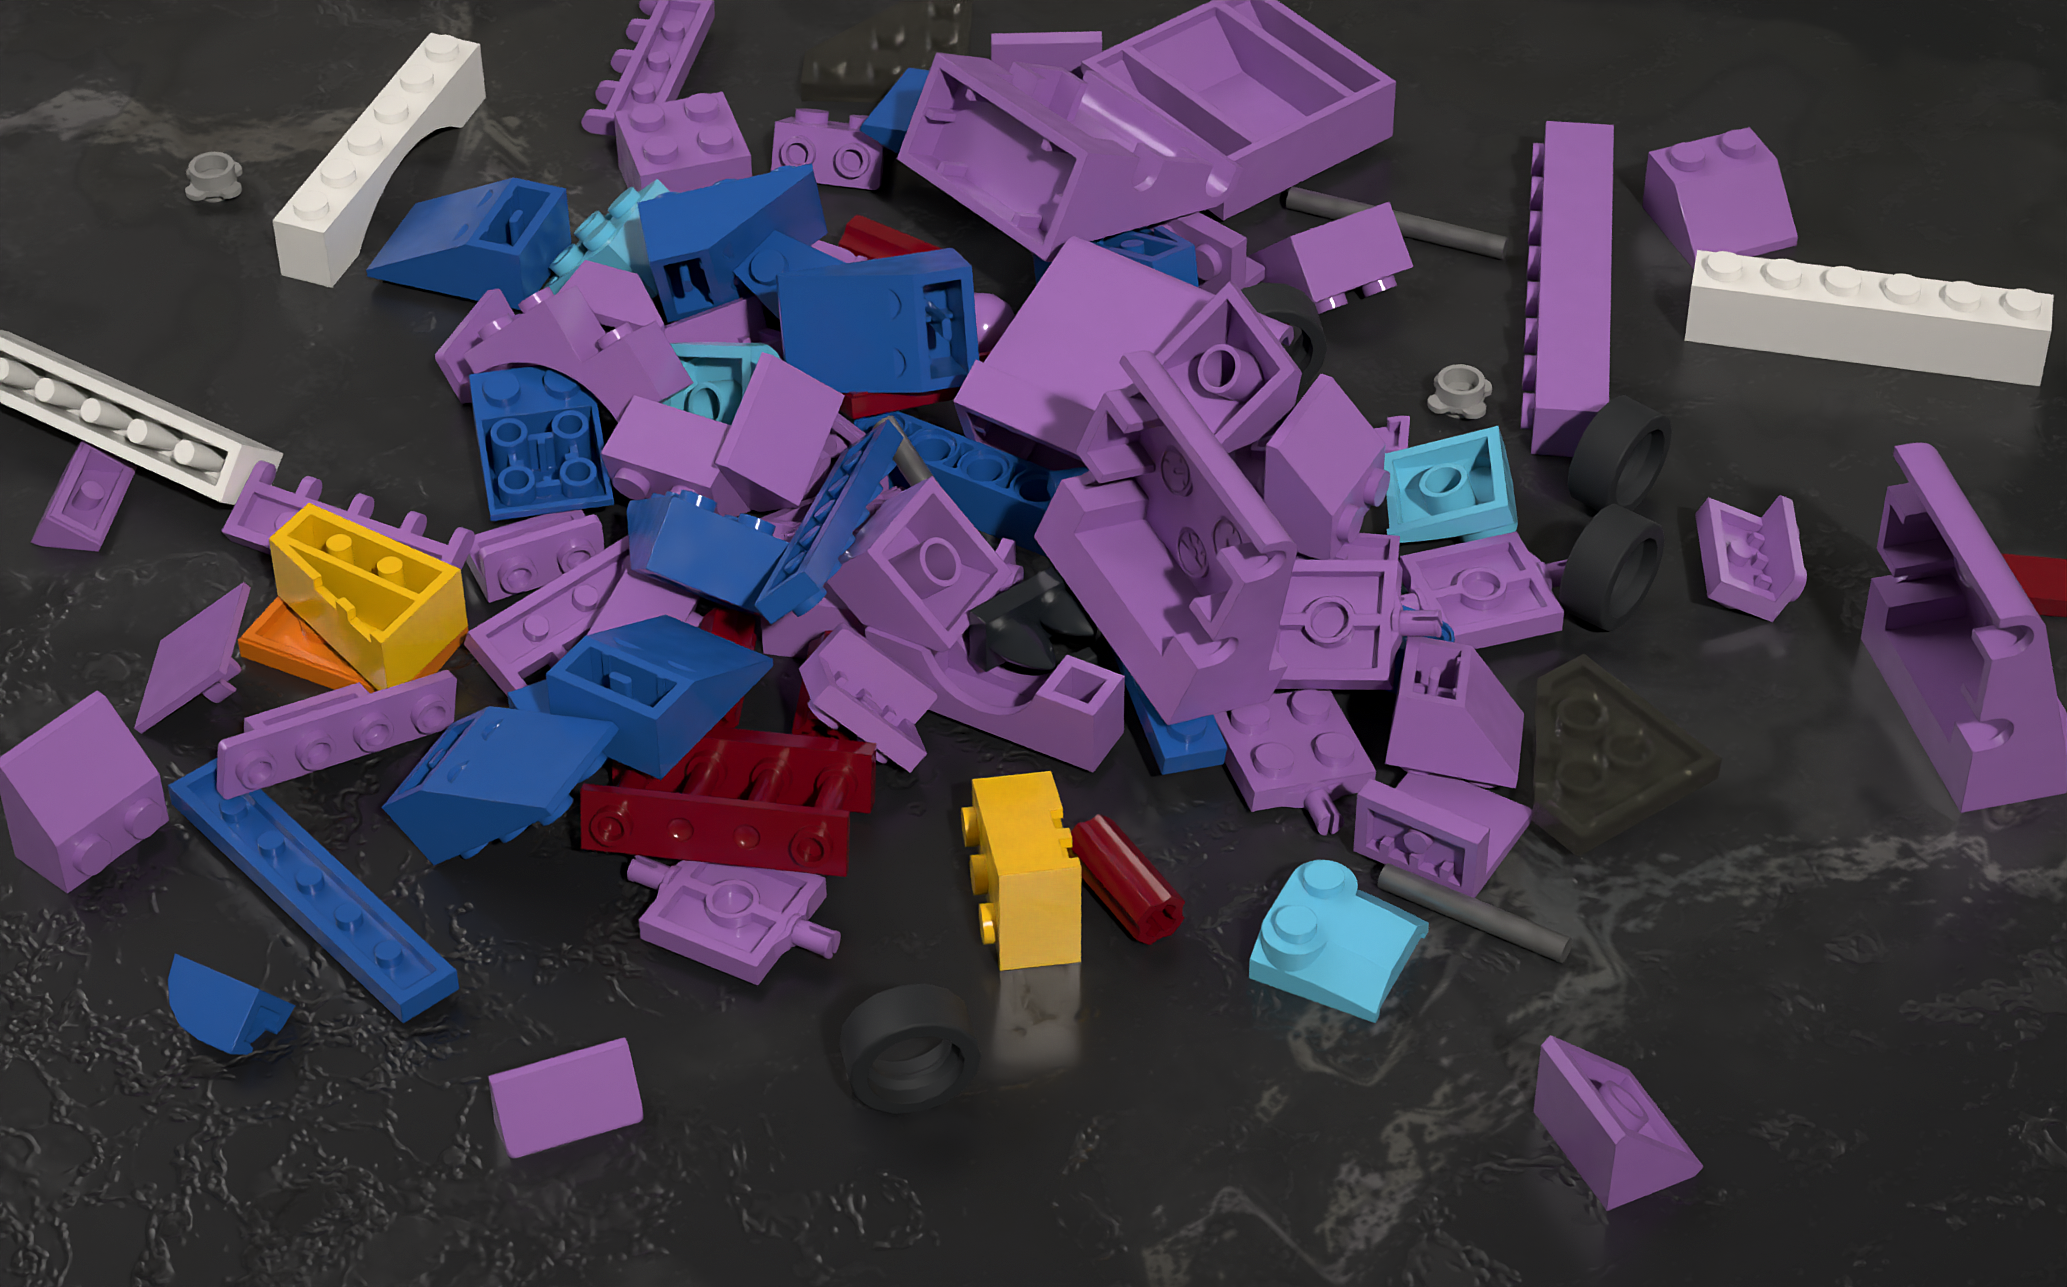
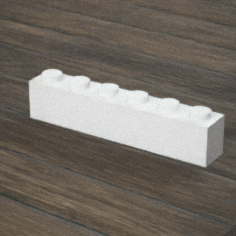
[1684,250,2054,387]
[0,330,283,505]

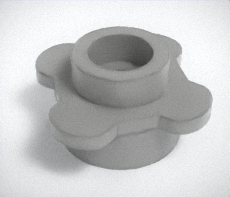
[185,152,243,202]
[1427,364,1492,419]

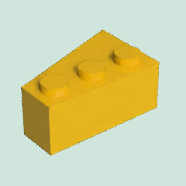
[269,503,468,691]
[961,771,1081,971]

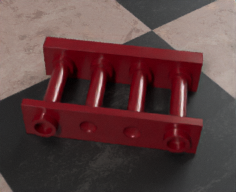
[581,726,877,877]

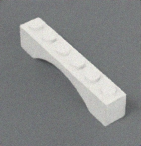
[272,33,486,288]

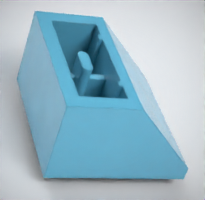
[543,179,670,299]

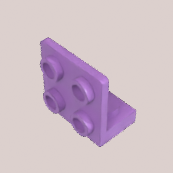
[1353,772,1532,898]

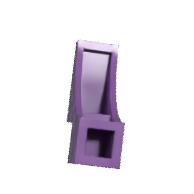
[463,285,693,422]

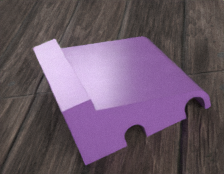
[897,53,1244,262]
[953,236,1294,471]
[1034,350,1298,726]
[1861,442,2067,813]

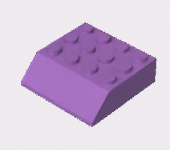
[1081,0,1396,221]

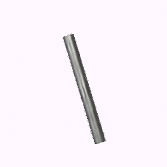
[1286,186,1509,260]

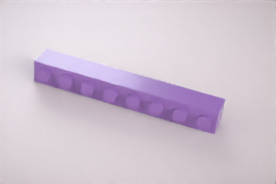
[1520,121,1614,457]

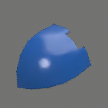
[168,954,295,1055]

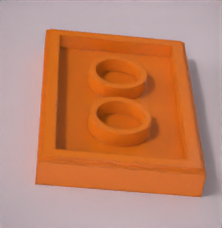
[238,596,469,693]

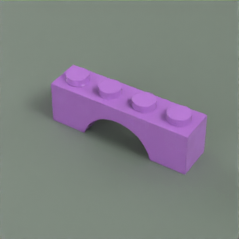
[865,626,1125,772]

